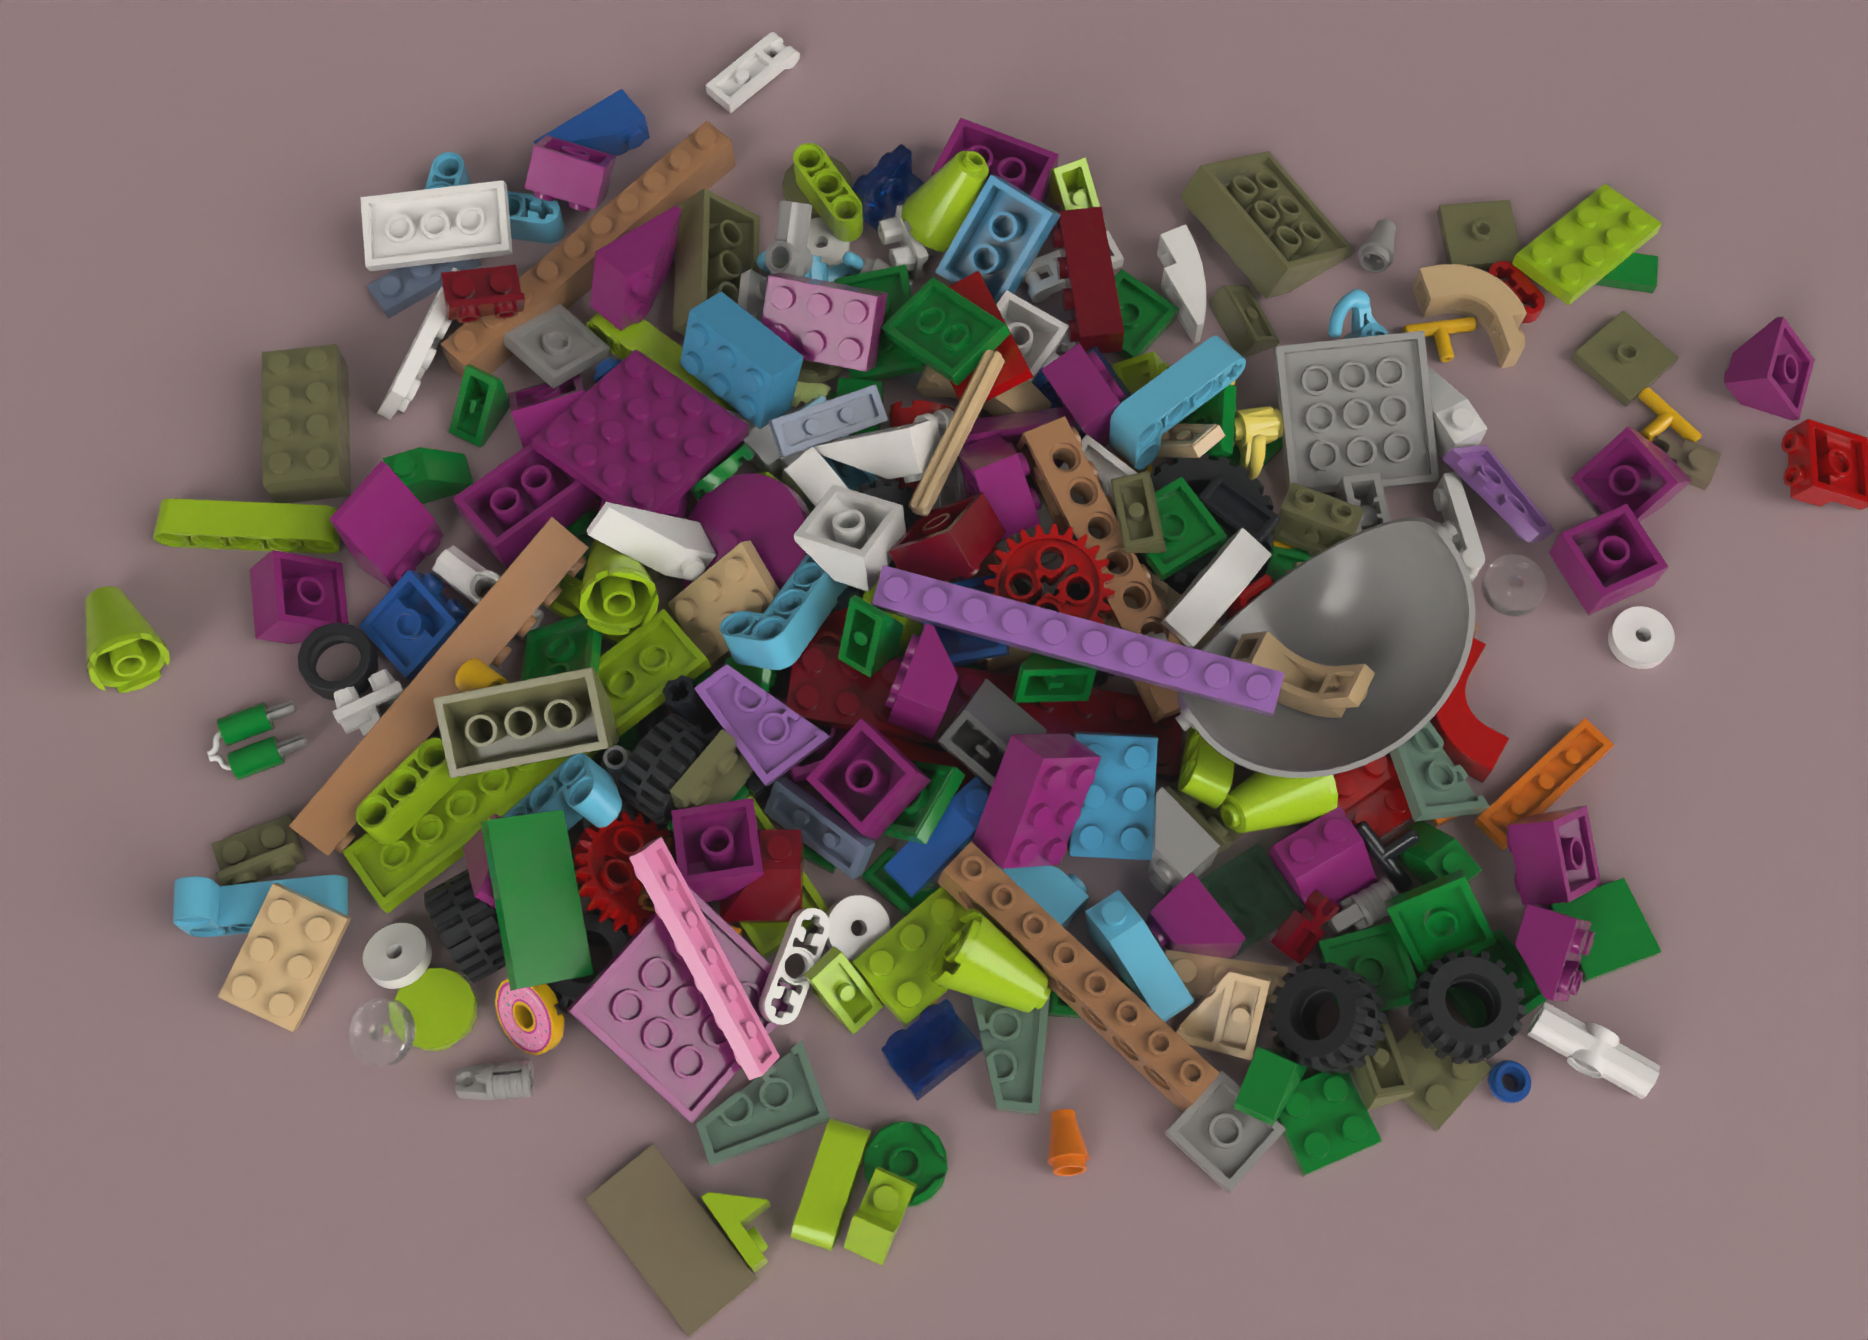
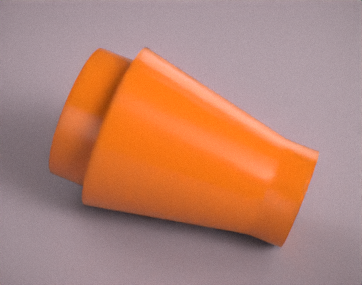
[1048,1109,1090,1176]

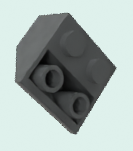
[934,678,1047,789]

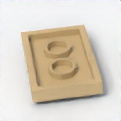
[667,540,780,668]
[218,883,352,1032]

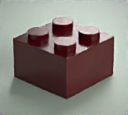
[888,492,1006,582]

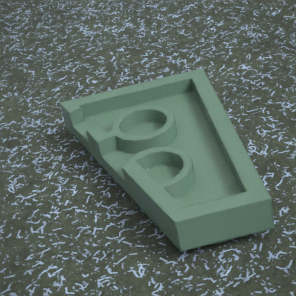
[1390,721,1490,822]
[971,995,1050,1115]
[696,1040,830,1167]

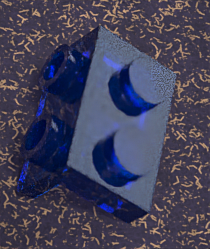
[852,144,925,232]
[881,999,983,1101]

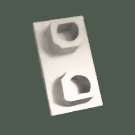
[878,205,937,279]
[332,669,405,736]

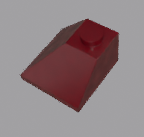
[720,829,804,923]

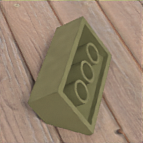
[673,188,760,336]
[433,667,619,778]

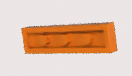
[1474,718,1615,851]

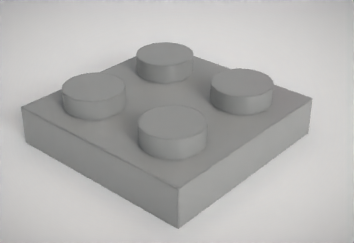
[504,304,610,388]
[1165,1071,1286,1194]

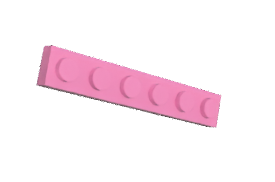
[629,837,780,1080]

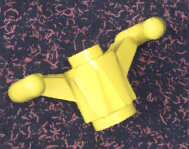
[1231,381,1283,480]

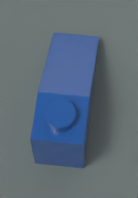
[533,89,650,156]
[884,776,991,898]

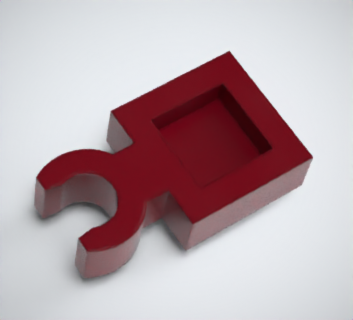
[1270,889,1339,965]

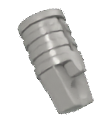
[1327,877,1399,936]
[455,1059,535,1101]

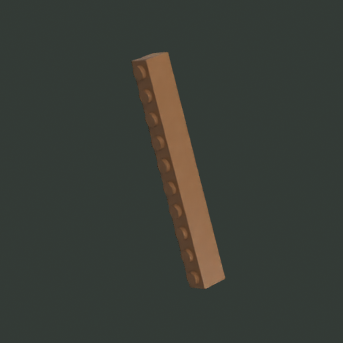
[440,121,736,378]
[289,517,589,856]

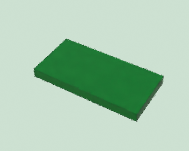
[481,810,593,991]

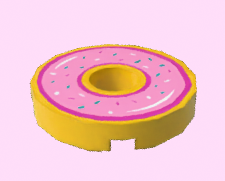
[495,979,564,1056]

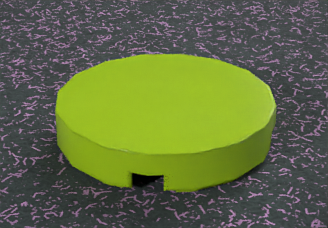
[393,968,478,1052]

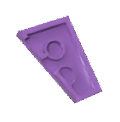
[1442,445,1556,543]
[694,664,832,786]

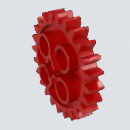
[984,523,1115,652]
[572,811,678,936]

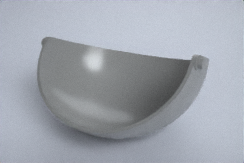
[1175,517,1476,778]

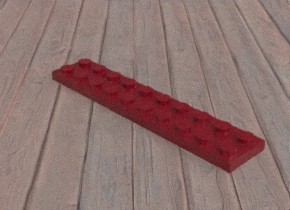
[786,643,1182,781]

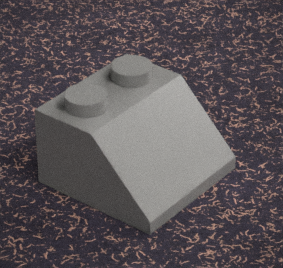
[1147,787,1220,895]

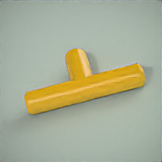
[1402,317,1477,362]
[1638,387,1702,443]

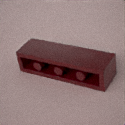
[1051,206,1124,354]

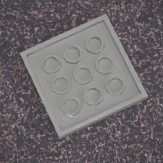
[1273,331,1440,494]

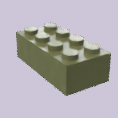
[262,344,351,503]

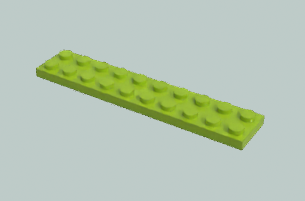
[342,609,711,914]

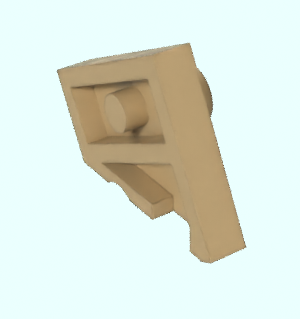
[1175,967,1271,1061]

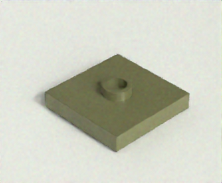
[1437,200,1521,270]
[1571,310,1679,406]

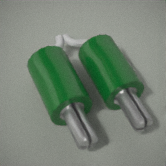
[207,700,307,780]

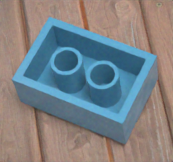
[935,175,1061,304]
[680,291,804,429]
[1068,731,1158,860]

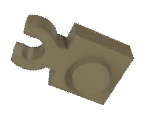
[1653,435,1721,490]

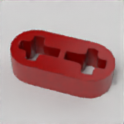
[1488,261,1545,323]

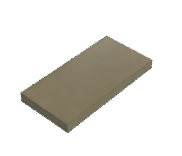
[585,1144,758,1338]

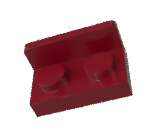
[441,264,525,323]

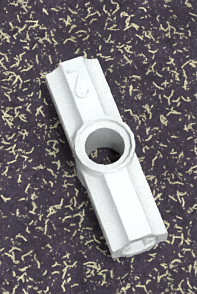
[432,545,544,640]
[1527,1002,1660,1099]

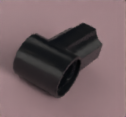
[662,675,719,734]

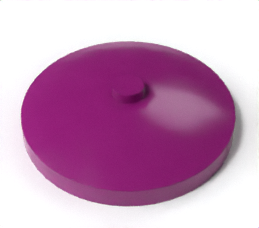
[681,474,810,590]

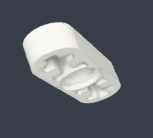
[759,908,831,1025]

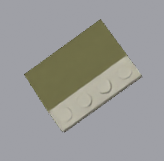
[1180,151,1355,299]

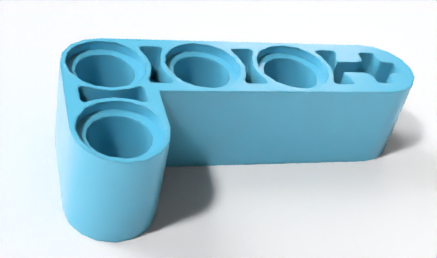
[424,152,566,244]
[1109,335,1246,471]
[720,554,849,670]
[502,753,622,831]
[173,875,349,937]

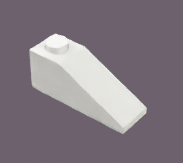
[1428,366,1488,464]
[815,420,936,483]
[586,502,717,581]

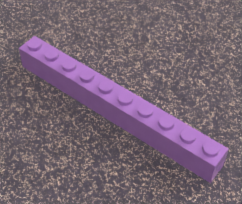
[872,565,1285,717]

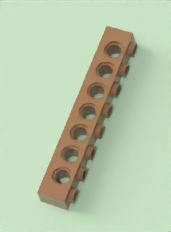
[1016,416,1186,723]
[937,842,1220,1112]

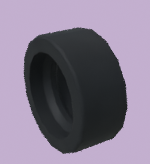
[298,622,379,701]

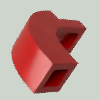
[1430,637,1510,783]

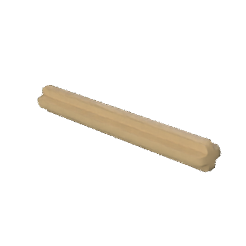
[909,349,1005,516]

